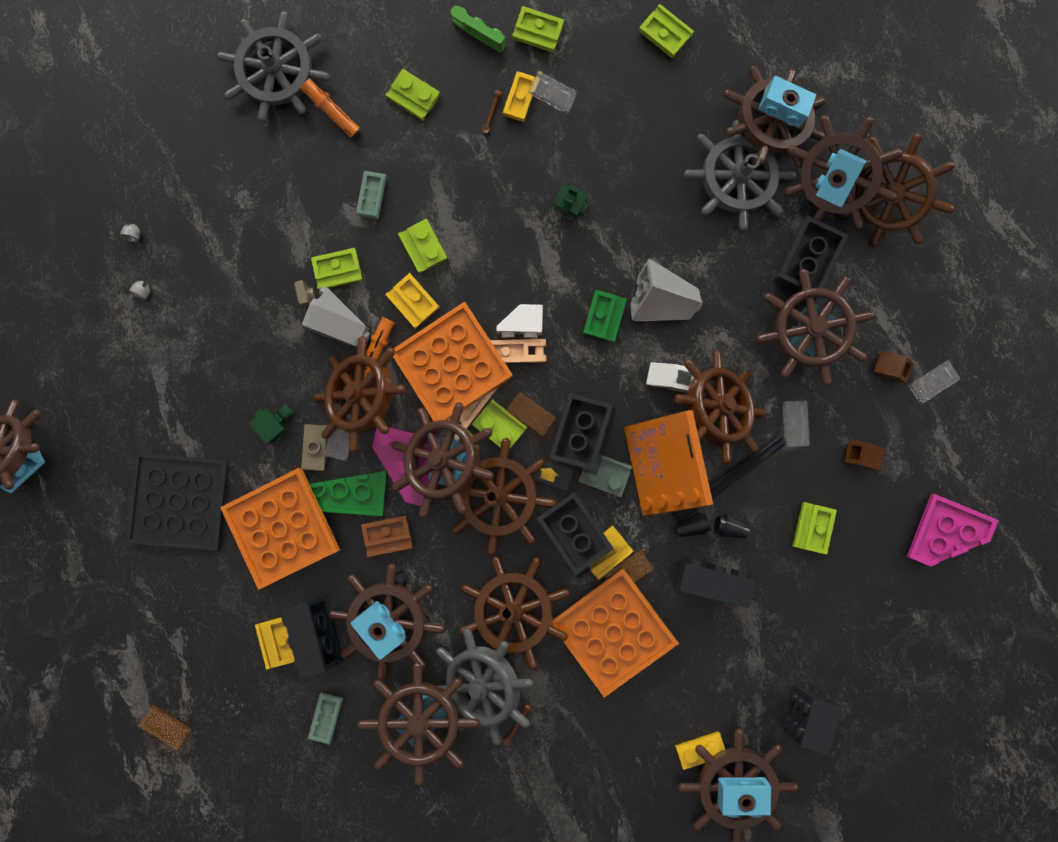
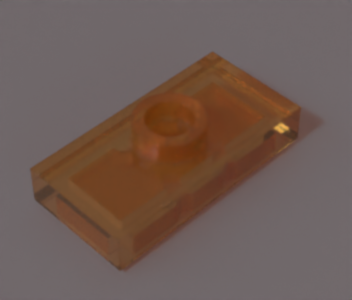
[507,392,556,436]
[603,550,654,582]
[139,705,192,751]

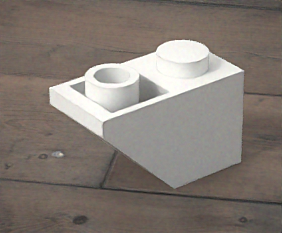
[497,304,543,339]
[646,362,693,393]

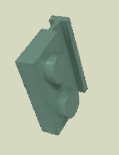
[578,456,632,497]

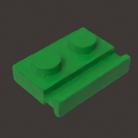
[583,290,627,343]

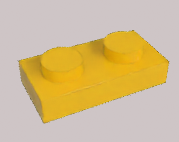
[503,71,538,122]
[675,731,725,770]

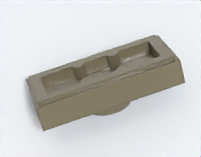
[294,280,316,310]
[301,424,328,471]

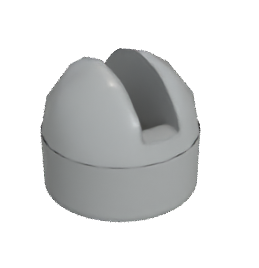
[120,224,140,242]
[129,281,150,300]

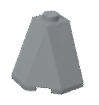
[630,259,702,321]
[302,286,370,348]

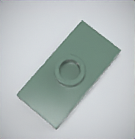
[356,171,387,220]
[308,692,343,745]

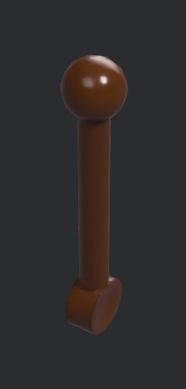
[481,90,502,135]
[502,704,532,747]

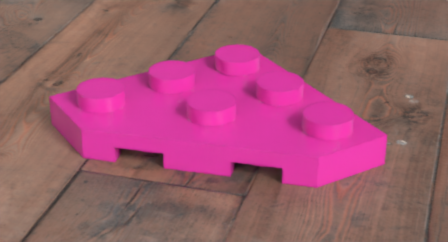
[372,427,440,506]
[907,494,999,566]

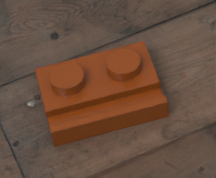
[361,515,413,557]

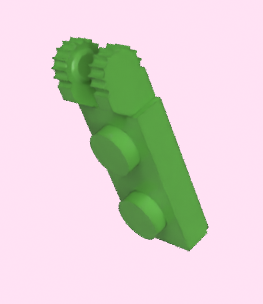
[450,5,506,53]

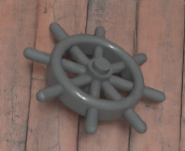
[217,11,330,122]
[684,120,796,231]
[436,628,533,745]

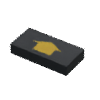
[527,455,574,491]

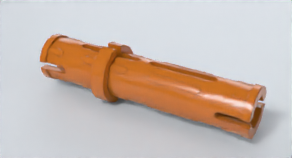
[300,78,360,138]
[354,317,395,379]

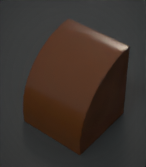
[874,351,914,384]
[844,441,885,471]

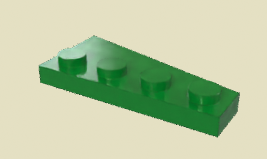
[310,471,388,516]

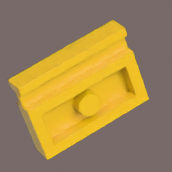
[385,273,440,329]
[591,525,634,580]
[255,617,295,670]

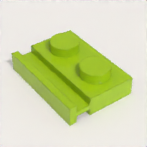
[639,4,694,59]
[512,6,564,53]
[385,69,440,121]
[398,219,448,274]
[311,248,363,291]
[472,399,527,450]
[793,502,837,555]

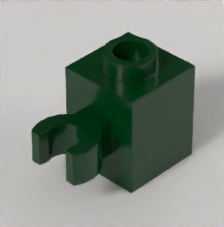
[553,183,589,221]
[249,405,294,445]

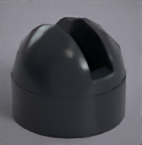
[395,570,408,587]

